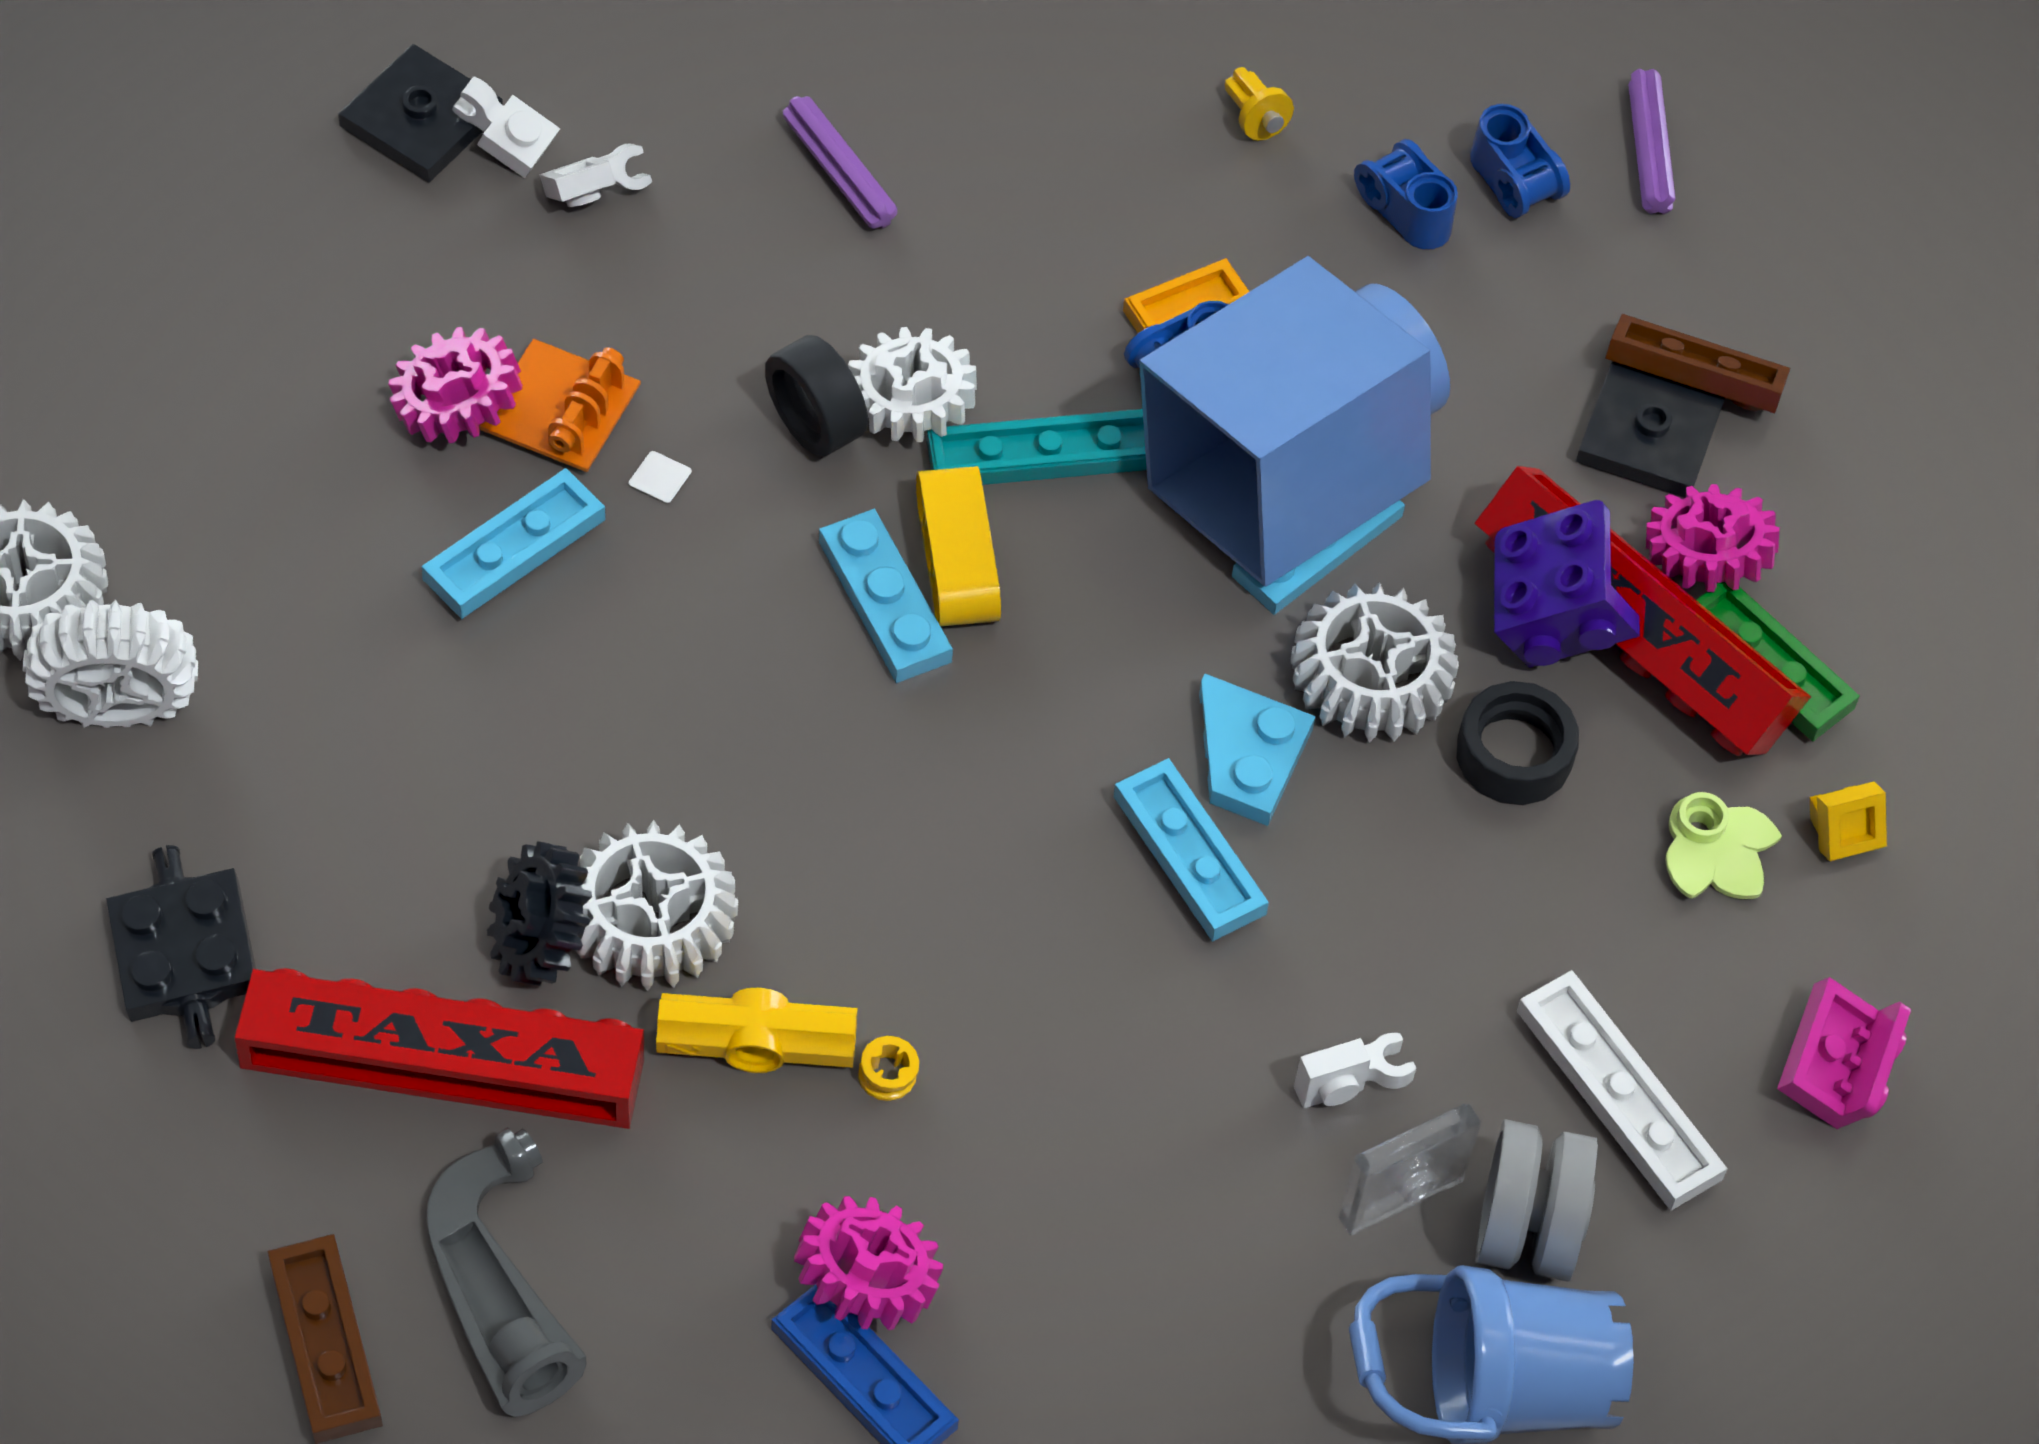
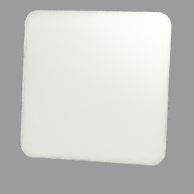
[629,451,692,503]

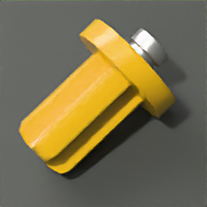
[1225,67,1294,141]

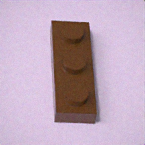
[1605,314,1791,414]
[267,1234,383,1444]

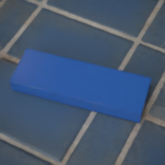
[771,1285,959,1444]

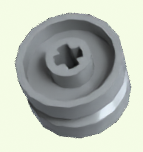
[1475,1119,1598,1282]

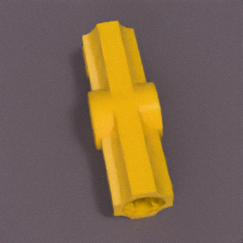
[656,988,858,1073]

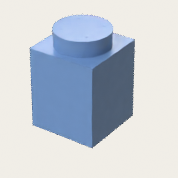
[1139,256,1450,587]

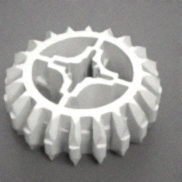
[0,499,108,661]
[1290,582,1459,743]
[23,599,198,728]
[576,820,738,991]

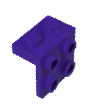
[1494,500,1640,668]

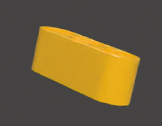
[916,466,1001,626]

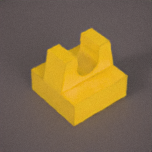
[1809,781,1887,861]

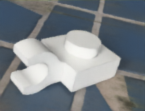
[452,77,560,179]
[539,144,652,207]
[1294,1033,1416,1109]

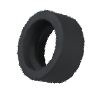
[765,335,868,456]
[1456,681,1579,805]

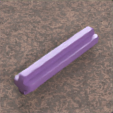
[1628,69,1676,214]
[783,96,897,229]

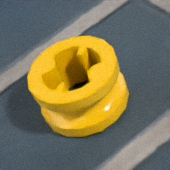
[858,1036,919,1101]

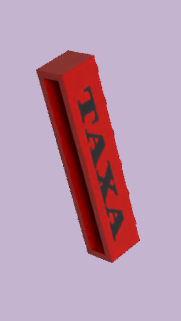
[1474,466,1811,756]
[235,968,644,1129]

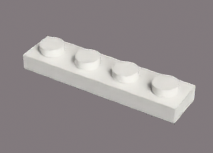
[1517,970,1728,1211]

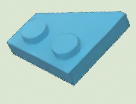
[1199,674,1316,826]

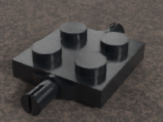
[106,845,256,1049]

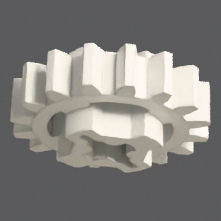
[848,327,977,442]

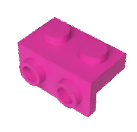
[1777,977,1911,1129]

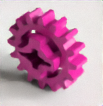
[388,327,523,443]
[1646,484,1780,592]
[794,1196,943,1330]

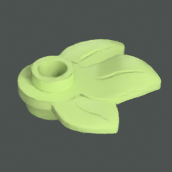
[1665,792,1782,899]

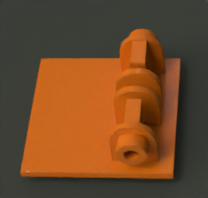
[479,338,641,472]

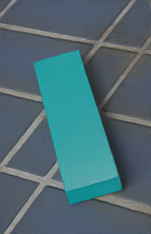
[926,409,1147,485]

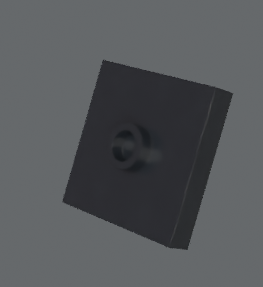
[338,44,503,183]
[1576,361,1725,498]

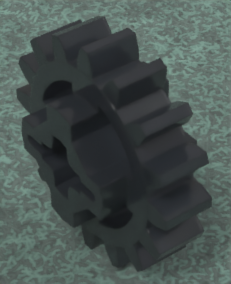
[487,841,592,986]

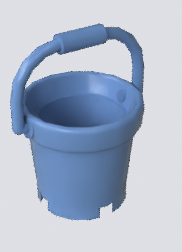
[1349,1265,1634,1444]

